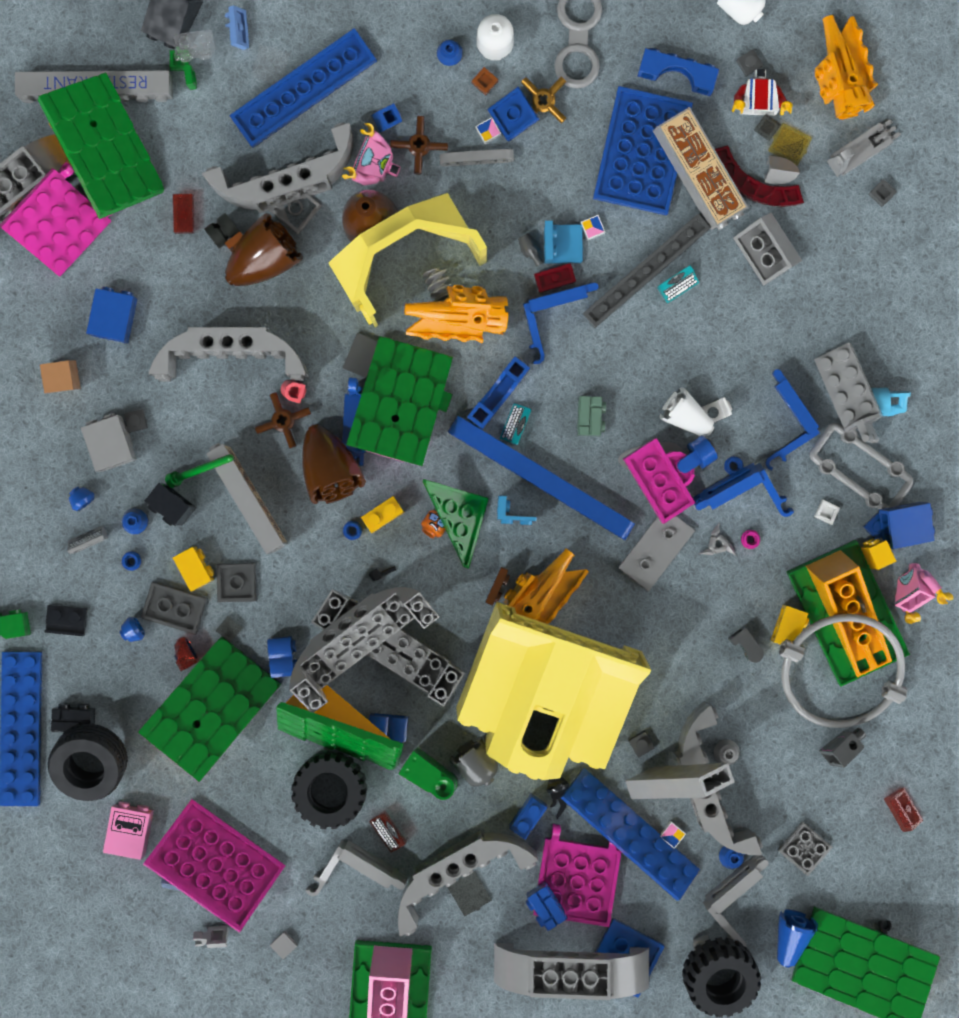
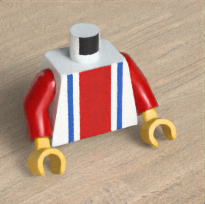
[731,69,793,116]

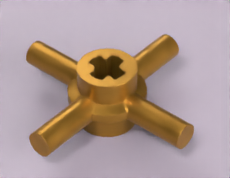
[521,76,567,124]

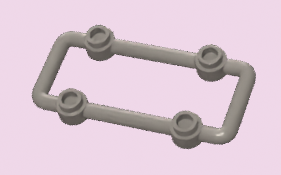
[810,423,913,509]

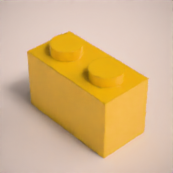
[361,496,405,533]
[860,538,897,570]
[173,547,215,592]
[770,605,809,644]

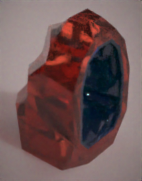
[174,637,199,671]

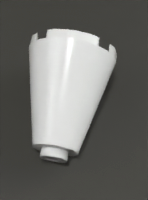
[660,387,714,436]

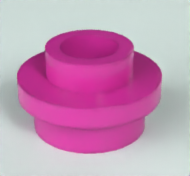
[741,530,760,549]

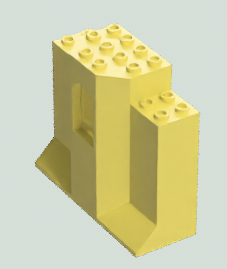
[456,602,651,780]

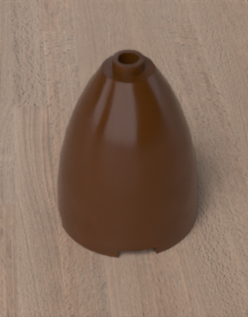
[342,190,398,242]
[225,213,303,286]
[302,424,366,504]

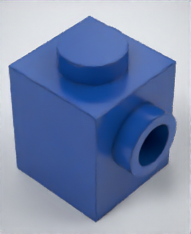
[371,103,402,133]

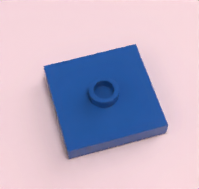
[487,87,540,142]

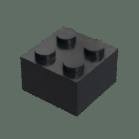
[144,483,197,526]

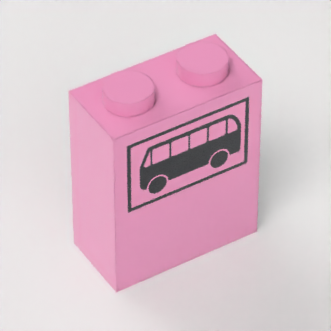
[103,801,154,860]

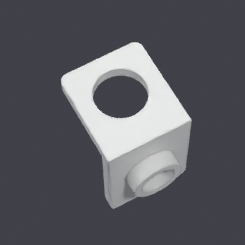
[702,397,732,422]

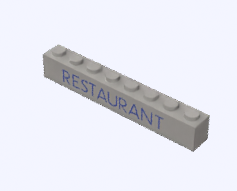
[15,71,173,103]

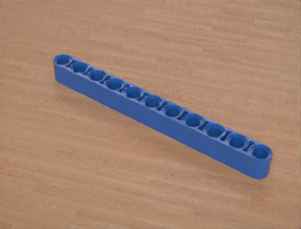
[447,416,635,540]

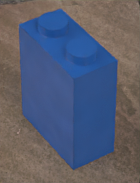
[86,287,138,343]
[879,502,935,549]

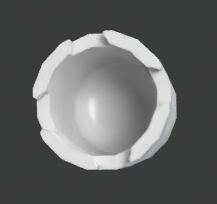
[717,0,766,25]
[476,14,514,60]

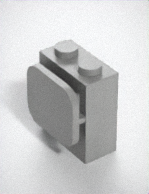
[81,413,137,472]

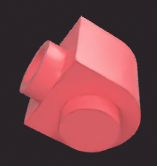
[280,380,306,403]

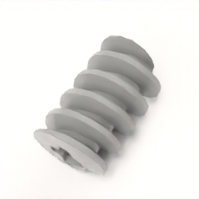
[422,268,452,301]

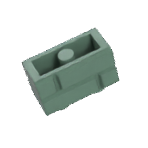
[577,396,606,437]

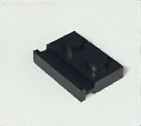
[45,605,87,637]

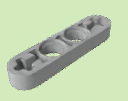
[439,149,514,167]

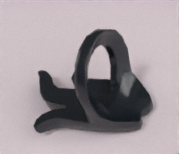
[546,776,569,819]

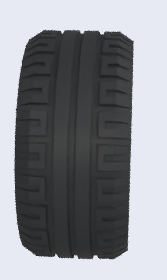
[48,724,128,801]

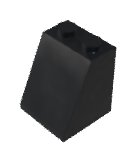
[141,0,203,49]

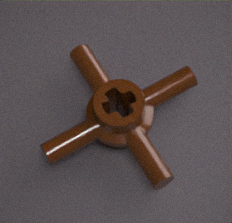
[390,116,448,175]
[255,392,311,449]

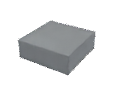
[270,931,298,959]

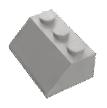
[733,213,802,286]

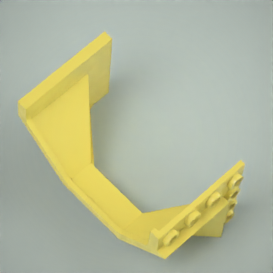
[329,193,487,328]

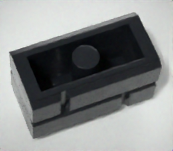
[51,703,95,732]

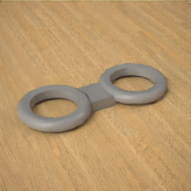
[554,0,602,89]

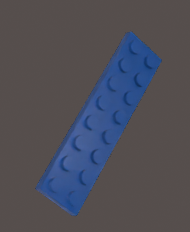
[229,28,377,148]
[0,652,42,806]
[561,768,700,901]

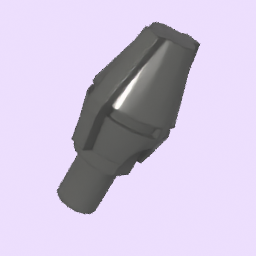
[518,233,543,266]

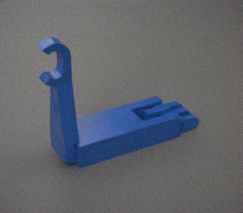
[522,283,599,364]
[765,369,820,471]
[342,378,367,466]
[693,463,794,517]

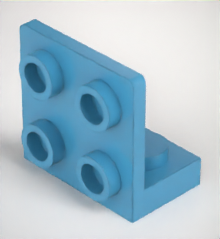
[544,221,583,264]
[497,496,537,525]

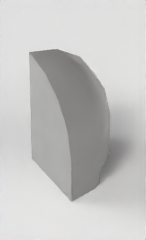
[764,155,800,184]

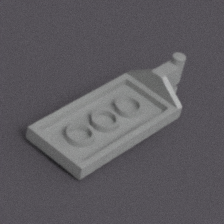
[814,343,883,443]

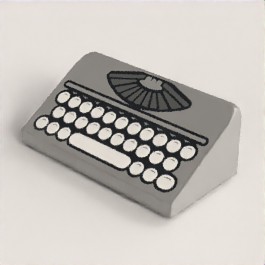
[67,526,109,554]

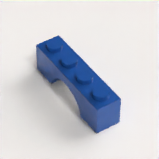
[637,48,719,96]
[467,356,530,430]

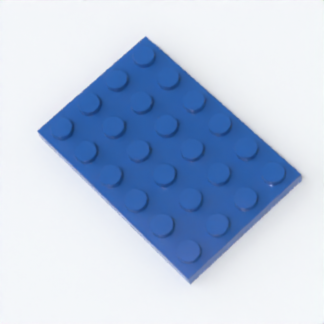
[593,86,693,216]

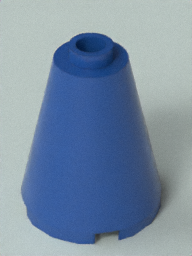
[777,909,818,968]

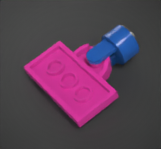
[623,435,718,524]

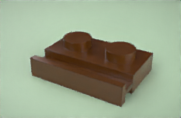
[485,567,510,606]

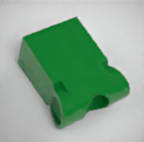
[398,747,458,800]

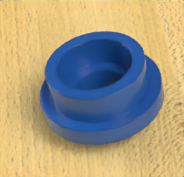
[724,456,744,475]
[343,521,362,540]
[122,552,141,571]

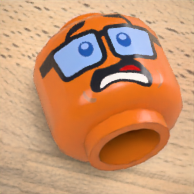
[421,510,446,539]

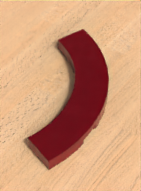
[715,145,804,207]

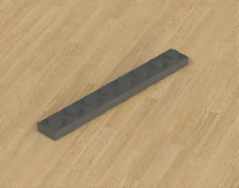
[582,214,711,328]

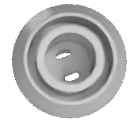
[714,739,740,766]

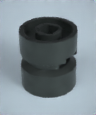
[204,213,240,249]

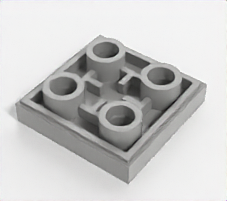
[778,821,833,876]

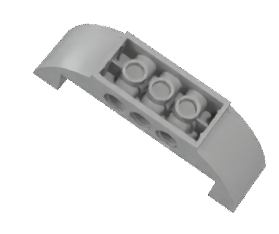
[202,123,353,214]
[0,134,77,224]
[149,327,309,382]
[289,587,439,713]
[311,589,465,707]
[674,701,763,855]
[398,830,538,937]
[494,943,649,1000]

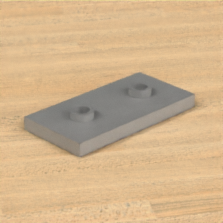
[618,516,695,591]

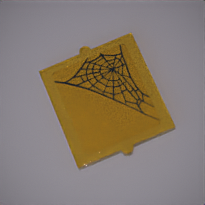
[768,123,812,166]

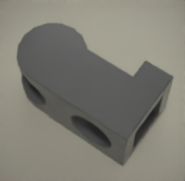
[728,627,764,663]

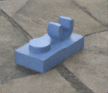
[225,5,249,50]

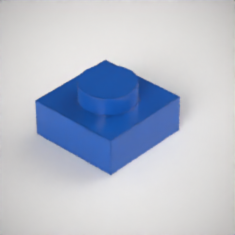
[863,513,882,539]

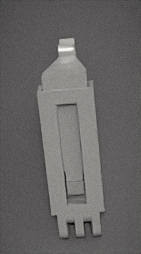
[827,119,901,177]
[305,840,407,896]
[703,855,769,947]

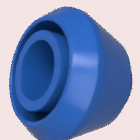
[437,40,463,66]
[69,486,94,511]
[122,508,148,534]
[120,617,145,642]
[719,846,745,869]

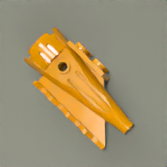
[815,15,878,120]
[404,285,508,343]
[503,549,589,624]

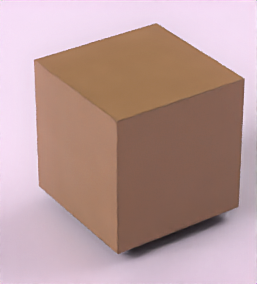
[40,360,81,393]

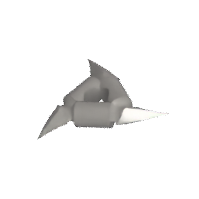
[698,522,736,556]

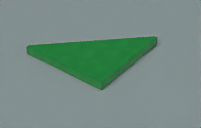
[423,479,489,569]

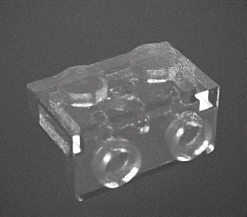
[173,30,216,63]

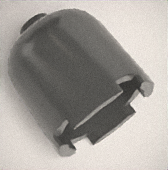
[450,737,498,787]

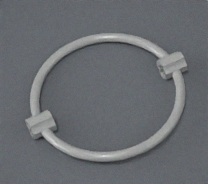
[779,614,908,728]

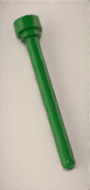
[165,454,234,488]

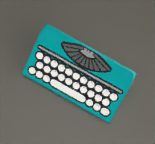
[657,265,699,304]
[500,403,532,445]

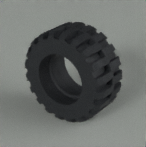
[291,751,367,830]
[682,937,761,1018]

